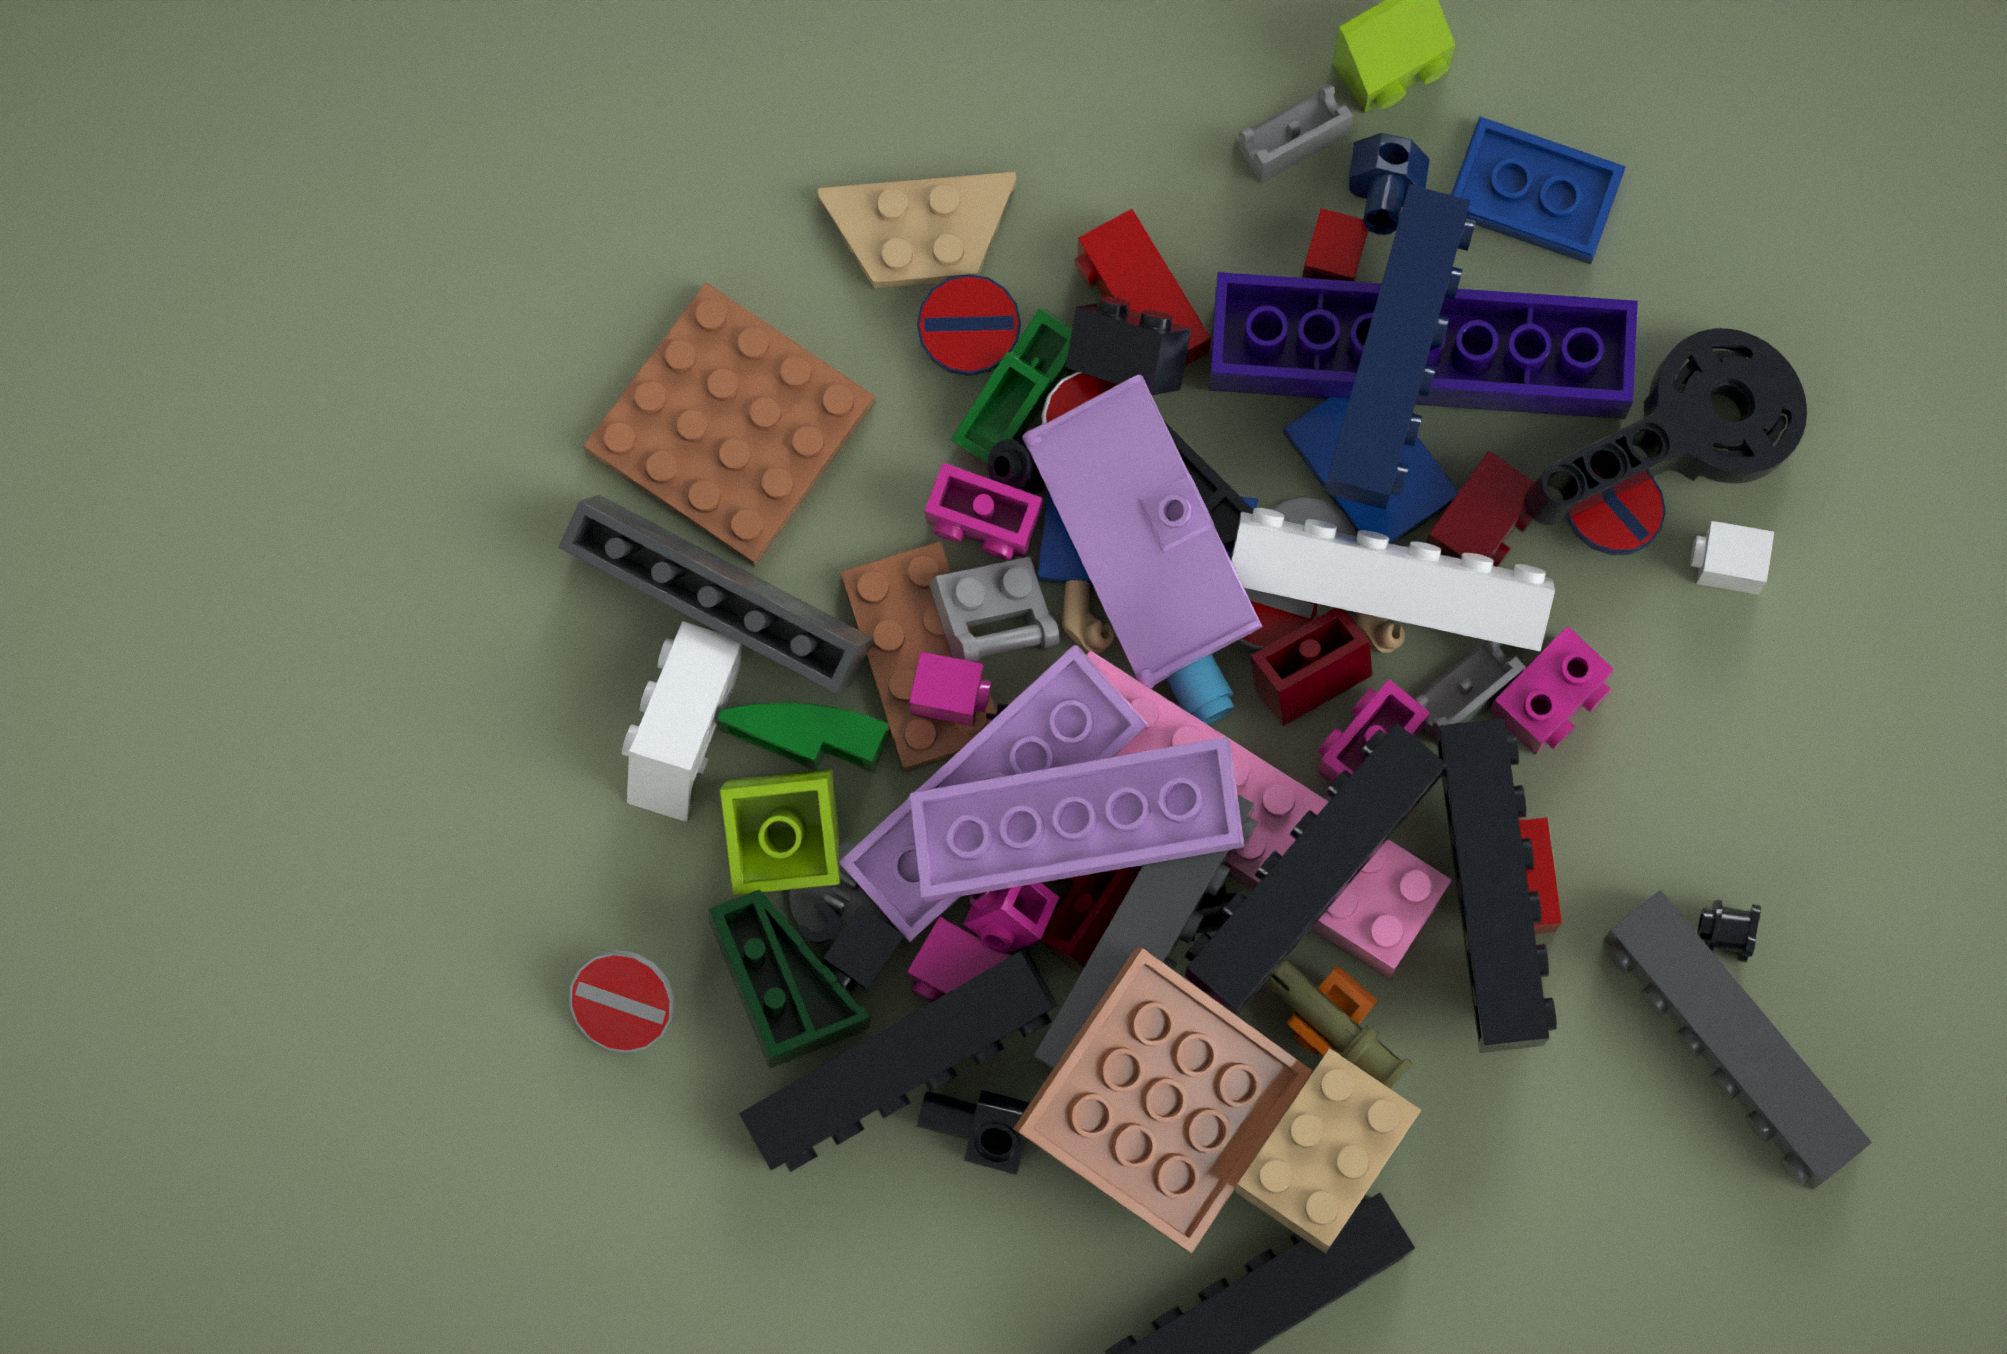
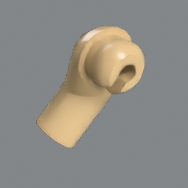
[1062,580,1115,653]
[1353,612,1405,653]

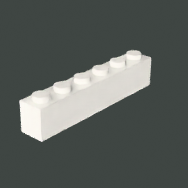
[1231,508,1555,652]

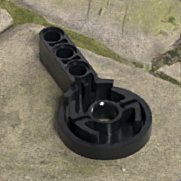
[1525,328,1807,525]

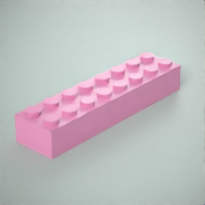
[1087,651,1452,979]

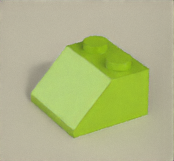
[1332,0,1456,113]
[720,768,840,895]

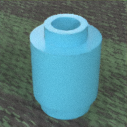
[1165,654,1235,725]

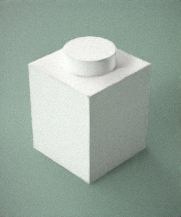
[1690,521,1774,595]

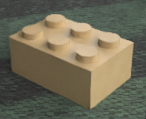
[1234,1048,1421,1254]

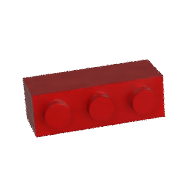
[1074,208,1211,366]

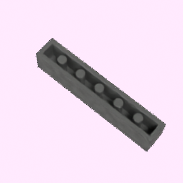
[558,495,874,693]
[1034,794,1258,1069]
[1604,890,1872,1189]

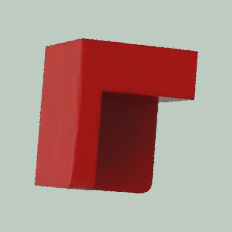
[1302,208,1369,281]

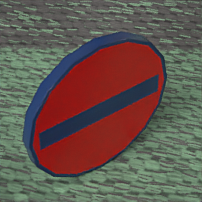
[917,274,1021,376]
[1562,466,1666,555]

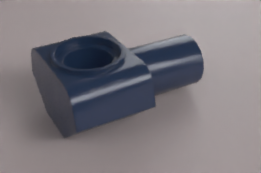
[1349,133,1430,235]

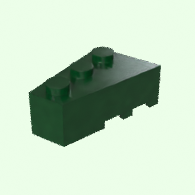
[709,889,871,1069]

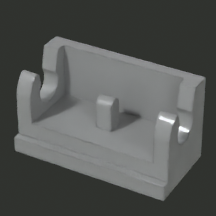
[1235,83,1353,183]
[1413,640,1526,741]

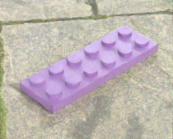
[839,645,1149,942]
[909,737,1245,902]

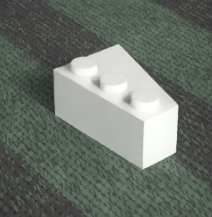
[622,621,742,822]

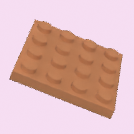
[584,282,876,567]
[1013,946,1313,1254]

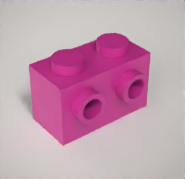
[924,463,1043,560]
[1490,626,1614,755]
[1317,679,1430,784]

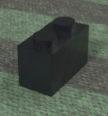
[1066,297,1191,395]

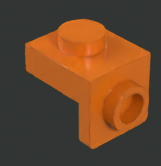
[1287,966,1379,1056]

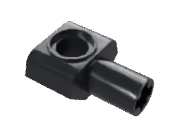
[917,1090,1030,1175]

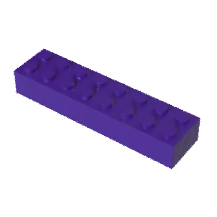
[1209,272,1638,419]

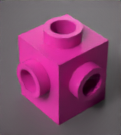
[963,883,1059,953]

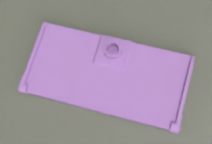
[1022,375,1263,689]

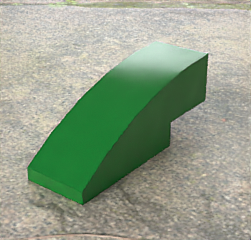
[950,308,1073,464]
[717,702,891,773]

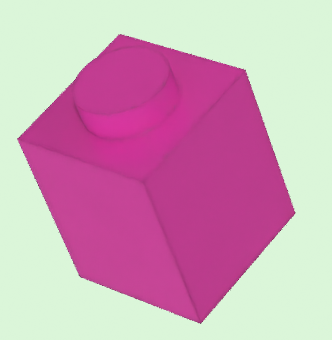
[909,651,992,726]

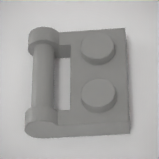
[929,557,1059,662]

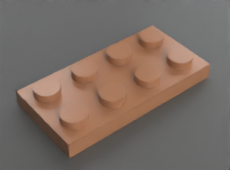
[841,541,997,772]

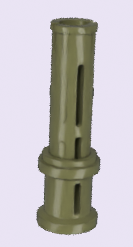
[1264,959,1413,1089]

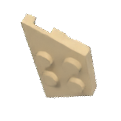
[818,172,1016,289]

